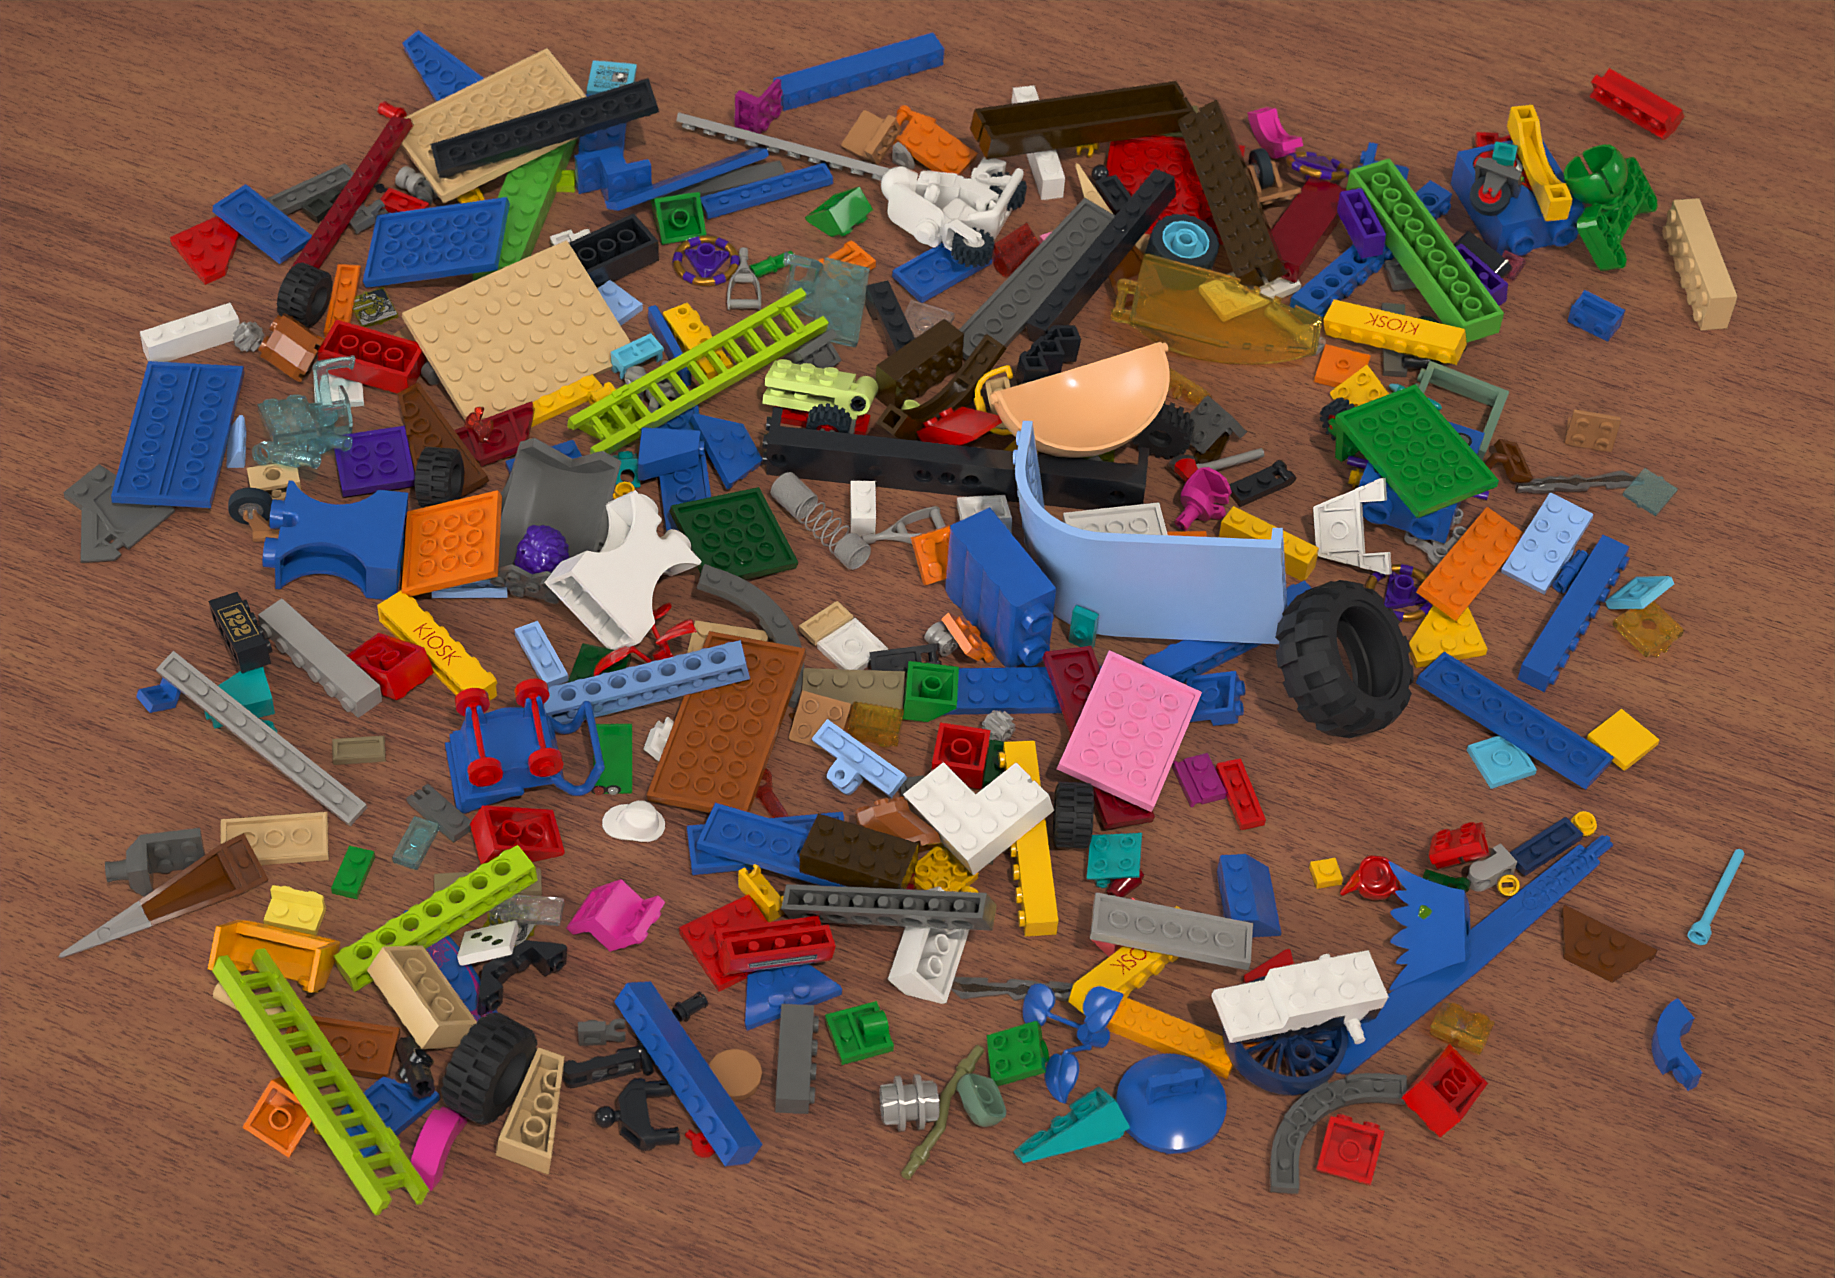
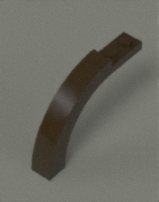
[876,334,1007,441]

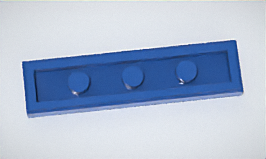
[648,305,692,387]

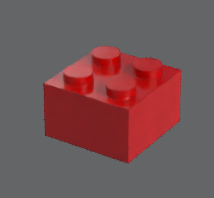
[931,722,991,789]

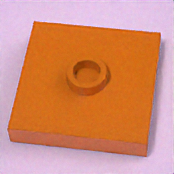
[1314,344,1371,388]

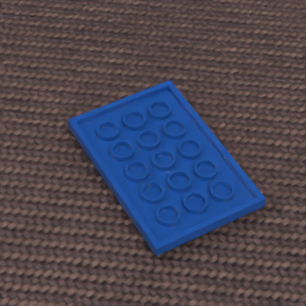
[363,197,510,288]

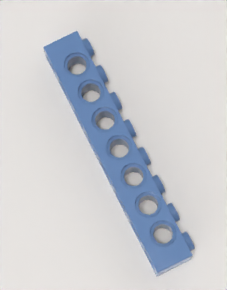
[544,640,750,724]

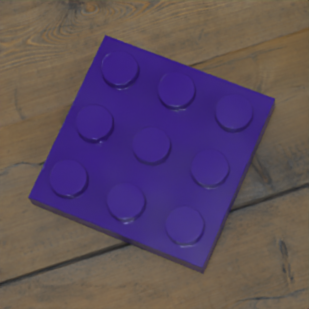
[332,426,415,497]

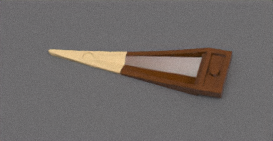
[1075,163,1164,309]

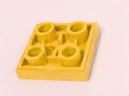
[1586,709,1659,771]
[913,843,979,892]

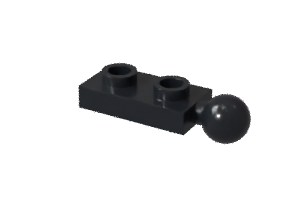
[1091,165,1131,216]

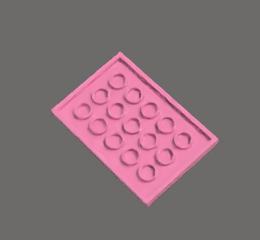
[1057,650,1202,812]

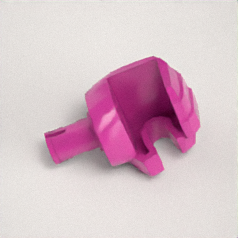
[1174,467,1231,531]

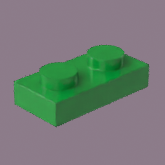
[331,845,375,899]

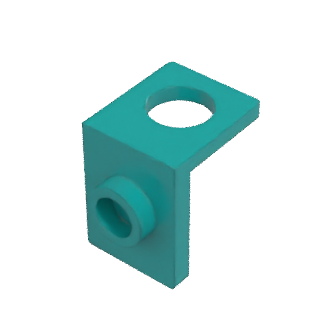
[613,451,640,488]

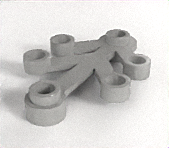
[1404,509,1467,567]

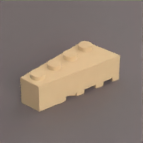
[496,1047,564,1174]

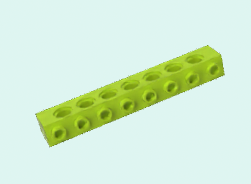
[334,845,538,992]

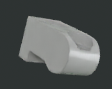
[1467,843,1517,892]

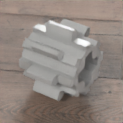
[233,321,265,352]
[982,710,1016,742]

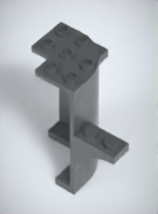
[489,438,622,604]

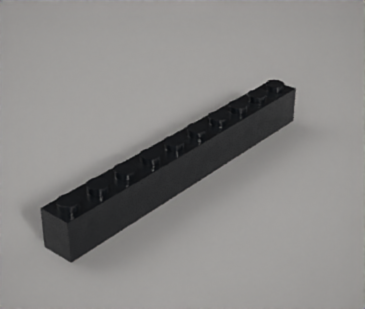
[1026,168,1176,342]

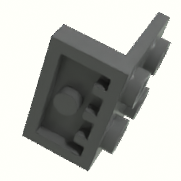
[1190,395,1247,454]

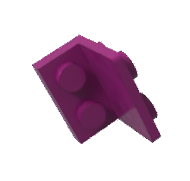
[735,78,783,134]

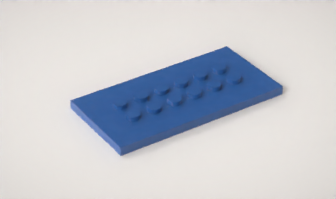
[111,361,244,508]

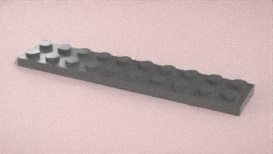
[959,198,1115,360]

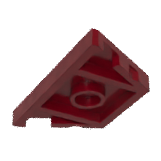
[454,401,535,466]

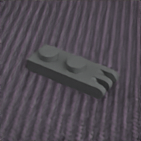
[406,784,472,843]

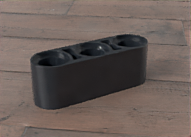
[1453,231,1513,279]

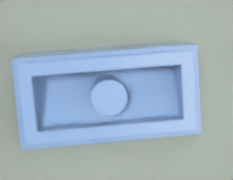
[226,415,247,468]

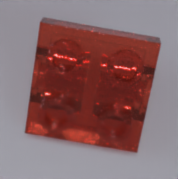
[993,223,1040,277]

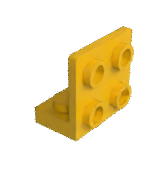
[1330,365,1389,407]

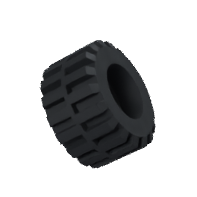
[277,262,333,327]
[415,446,464,508]
[1053,782,1094,849]

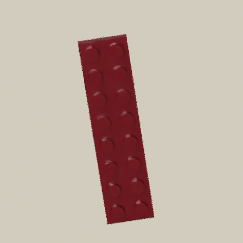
[1042,646,1155,829]

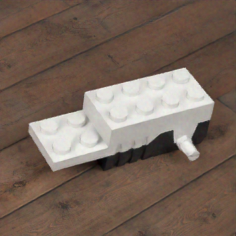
[1211,950,1389,1044]

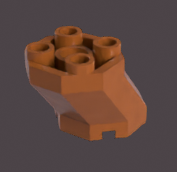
[258,313,324,383]
[854,796,941,853]

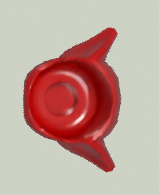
[1340,856,1404,902]

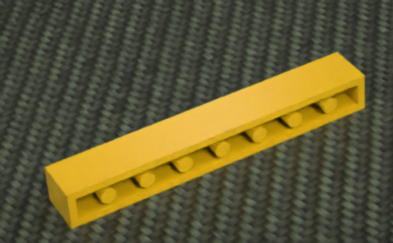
[998,740,1059,936]

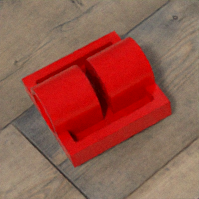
[1429,822,1489,870]

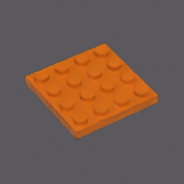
[401,490,502,597]

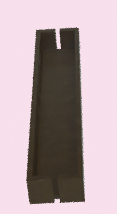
[970,81,1194,160]
[1177,99,1288,294]

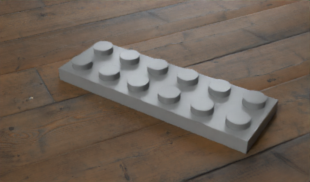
[1090,892,1253,970]

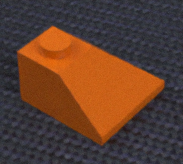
[242,1076,312,1158]

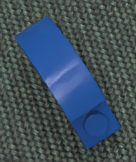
[1651,998,1703,1091]

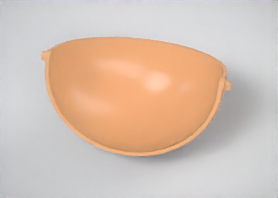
[989,342,1170,458]

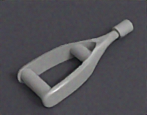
[727,247,761,310]
[861,506,946,544]

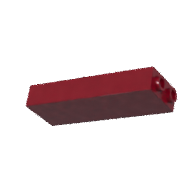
[1257,176,1347,283]

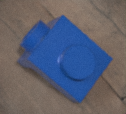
[136,678,181,713]

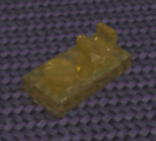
[1168,368,1212,404]

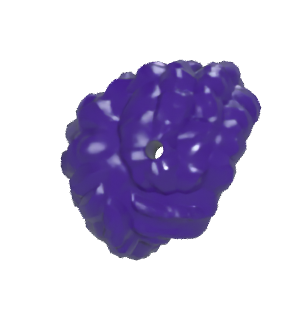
[514,525,569,574]

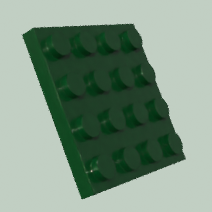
[669,487,799,580]

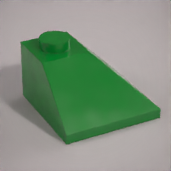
[903,661,959,722]

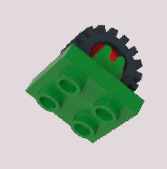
[1320,397,1360,462]

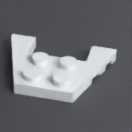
[1313,478,1392,574]

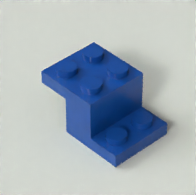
[575,146,652,201]

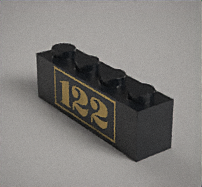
[208,592,273,673]

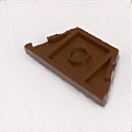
[1561,905,1658,983]

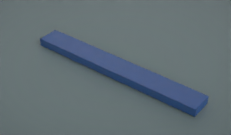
[605,148,769,211]

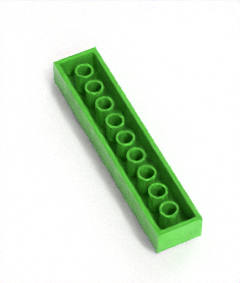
[472,137,579,281]
[1346,158,1504,343]

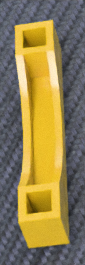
[1507,105,1573,221]

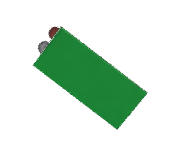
[591,724,632,795]

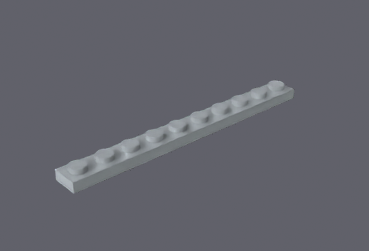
[676,112,890,181]
[156,651,368,826]

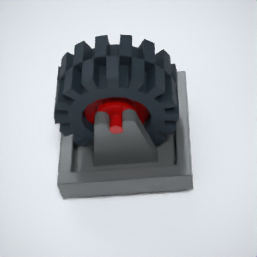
[806,403,856,434]

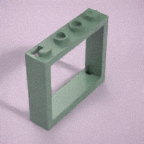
[1415,361,1510,461]

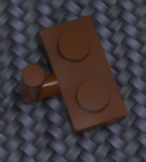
[1484,439,1533,483]

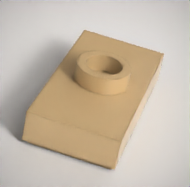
[799,601,853,646]

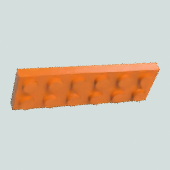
[1416,507,1524,621]

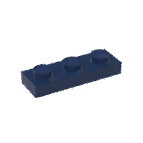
[1510,817,1583,877]

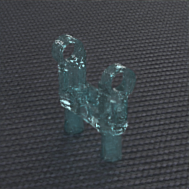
[252,420,352,469]

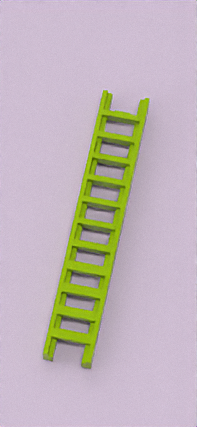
[567,288,829,455]
[212,948,429,1216]

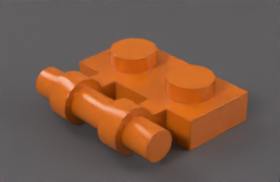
[941,612,994,663]

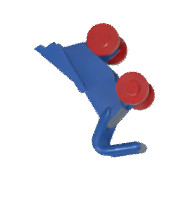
[445,679,605,814]

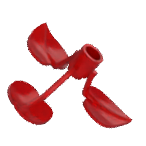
[594,602,697,676]

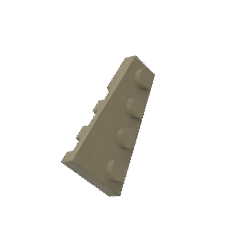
[802,668,905,722]

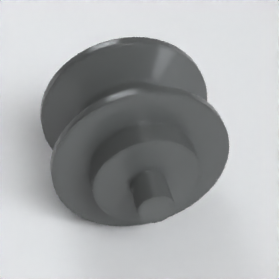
[414,180,439,205]

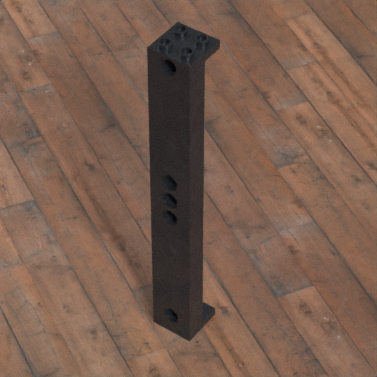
[762,407,1149,510]

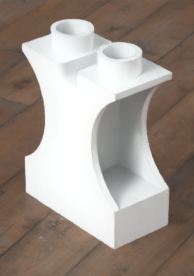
[544,490,702,650]

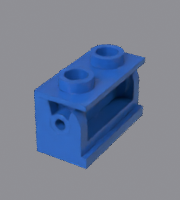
[1567,290,1625,342]

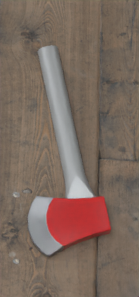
[1169,448,1264,482]

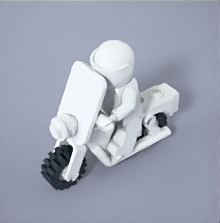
[881,156,1027,268]

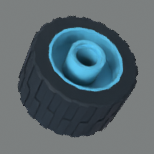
[1144,214,1219,290]

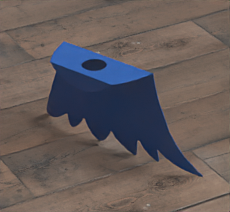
[1389,861,1471,990]

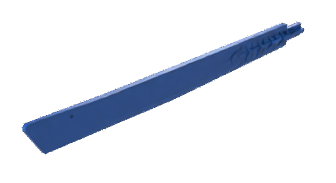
[1304,835,1613,1075]

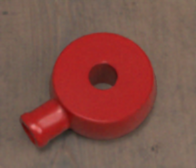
[685,1129,715,1158]

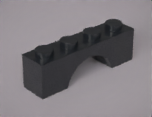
[865,280,915,356]

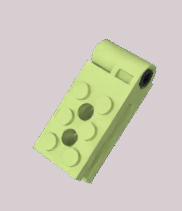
[763,359,878,420]

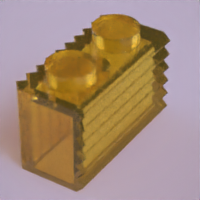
[848,701,904,747]

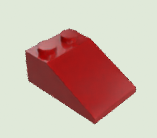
[917,407,1002,446]
[346,633,434,700]
[470,805,565,864]
[1401,1044,1488,1138]

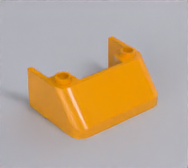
[208,920,341,993]

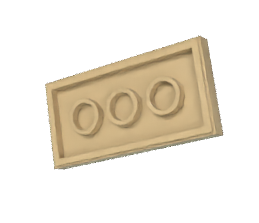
[221,812,329,865]

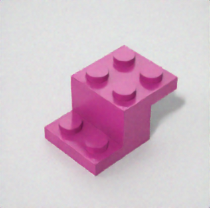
[566,879,665,951]

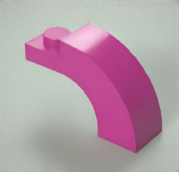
[1247,107,1303,159]
[410,1106,468,1191]

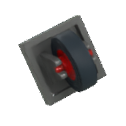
[1469,157,1522,216]

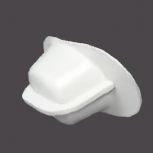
[602,801,665,842]

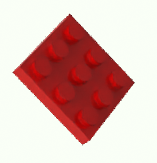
[679,894,768,992]

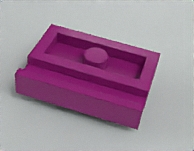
[1172,753,1226,807]

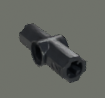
[396,1035,436,1099]

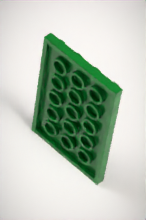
[1335,384,1499,518]

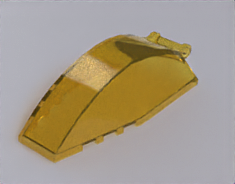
[1110,254,1322,365]

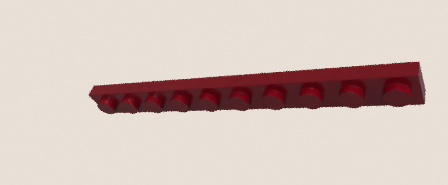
[286,117,413,275]

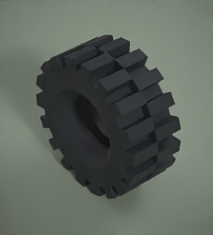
[1132,401,1194,459]

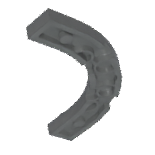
[696,564,804,708]
[1270,1073,1407,1194]

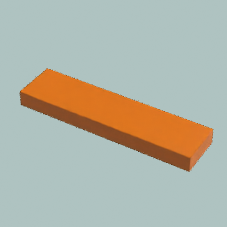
[324,264,362,338]

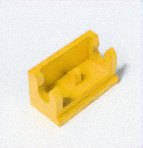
[738,864,785,922]

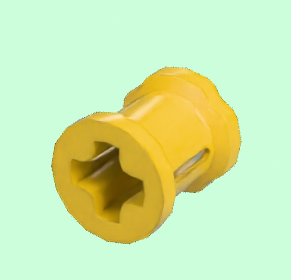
[587,382,616,405]

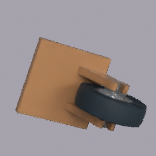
[1246,148,1301,205]
[228,487,285,542]

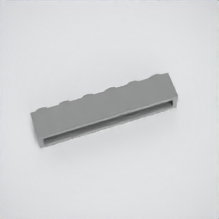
[258,599,382,718]

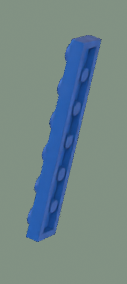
[700,163,833,219]

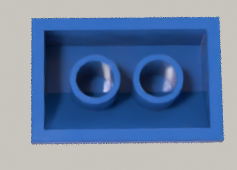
[1217,854,1281,938]

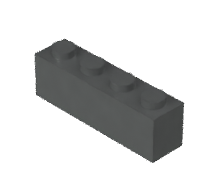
[775,1004,819,1114]

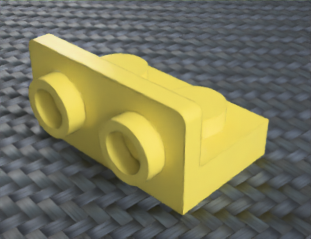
[263,885,326,935]

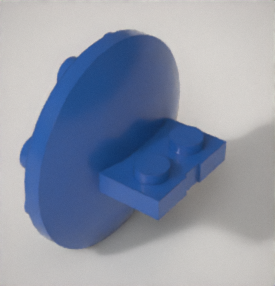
[1116,1053,1227,1154]

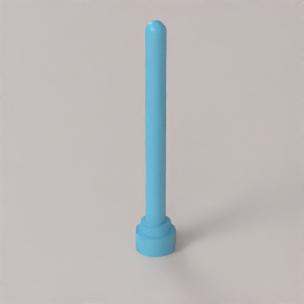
[1688,849,1744,945]

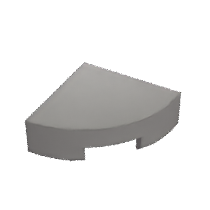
[892,142,915,170]

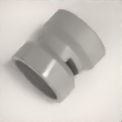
[395,166,426,196]
[925,622,958,657]

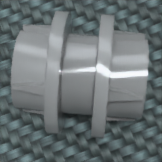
[879,1074,939,1132]

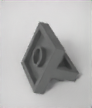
[782,328,842,369]

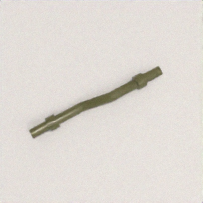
[901,1045,984,1180]

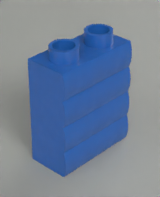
[945,507,1056,668]

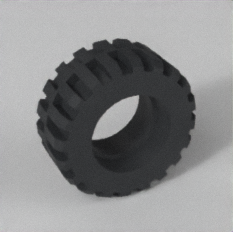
[441,1012,538,1124]

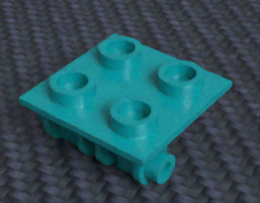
[1087,833,1142,888]

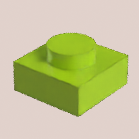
[556,170,576,192]

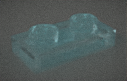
[392,816,439,870]

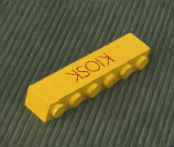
[1323,300,1467,365]
[377,590,497,701]
[1068,906,1181,1016]

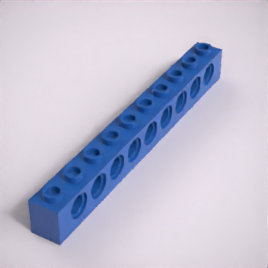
[1289,180,1452,326]

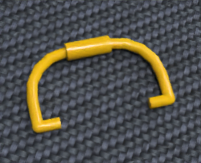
[974,365,1013,435]

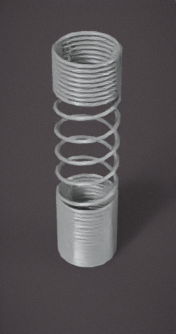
[771,472,871,570]

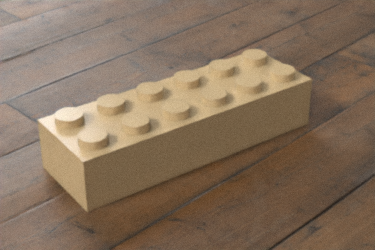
[1662,198,1738,330]

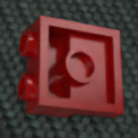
[1316,1114,1385,1186]

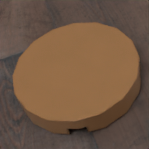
[709,1049,762,1101]

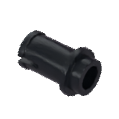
[672,991,708,1022]

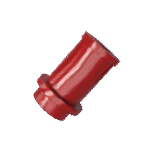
[377,101,407,119]

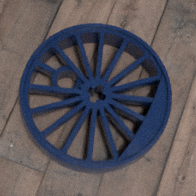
[1222,976,1348,1095]

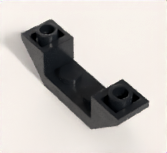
[478,940,567,1016]

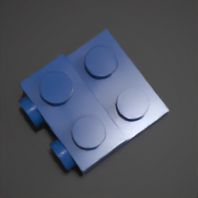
[1187,671,1245,726]

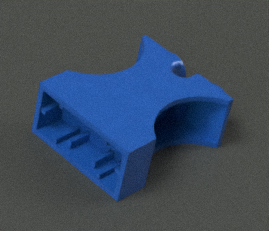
[263,480,409,600]

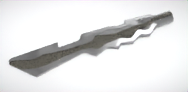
[1515,470,1644,494]
[951,977,1073,1002]

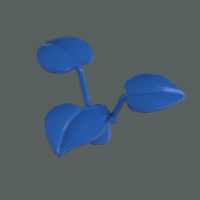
[1023,983,1124,1104]

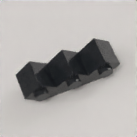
[1015,325,1081,385]

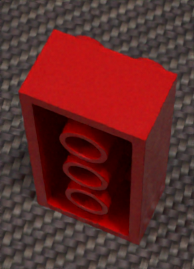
[317,319,426,394]

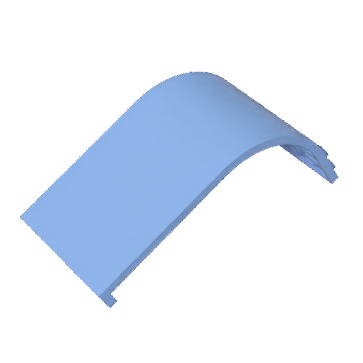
[1013,421,1287,644]

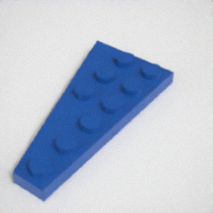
[402,30,484,102]

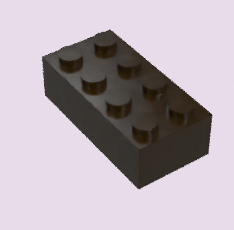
[875,319,964,409]
[799,813,919,889]

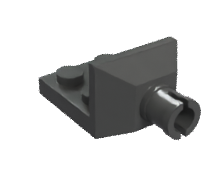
[105,828,206,897]

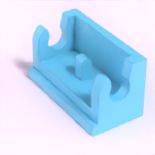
[611,333,664,379]

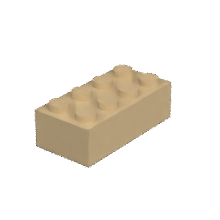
[367,946,477,1049]

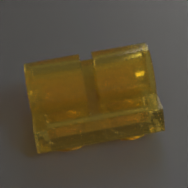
[1430,1001,1495,1055]

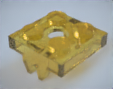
[1612,601,1684,658]

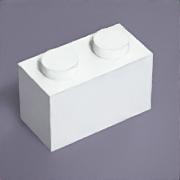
[850,481,876,537]

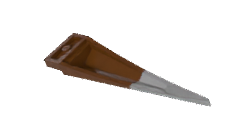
[58,833,269,958]

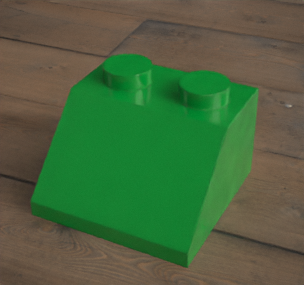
[804,187,873,237]
[651,192,707,244]

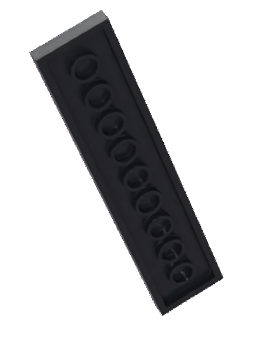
[430,78,659,179]

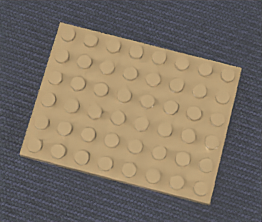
[401,49,587,203]
[402,240,631,425]

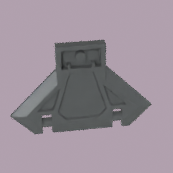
[63,464,175,563]

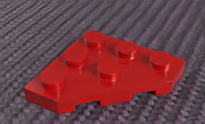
[170,216,241,285]

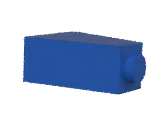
[638,428,705,480]

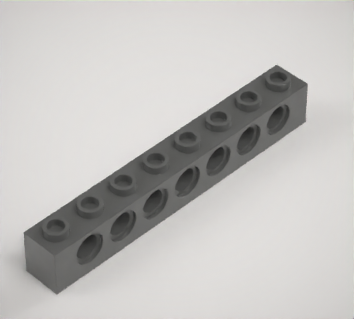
[781,884,997,931]

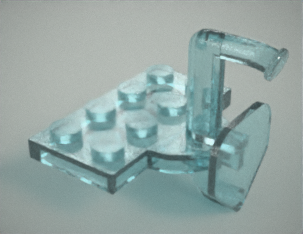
[781,252,870,348]
[257,355,355,445]

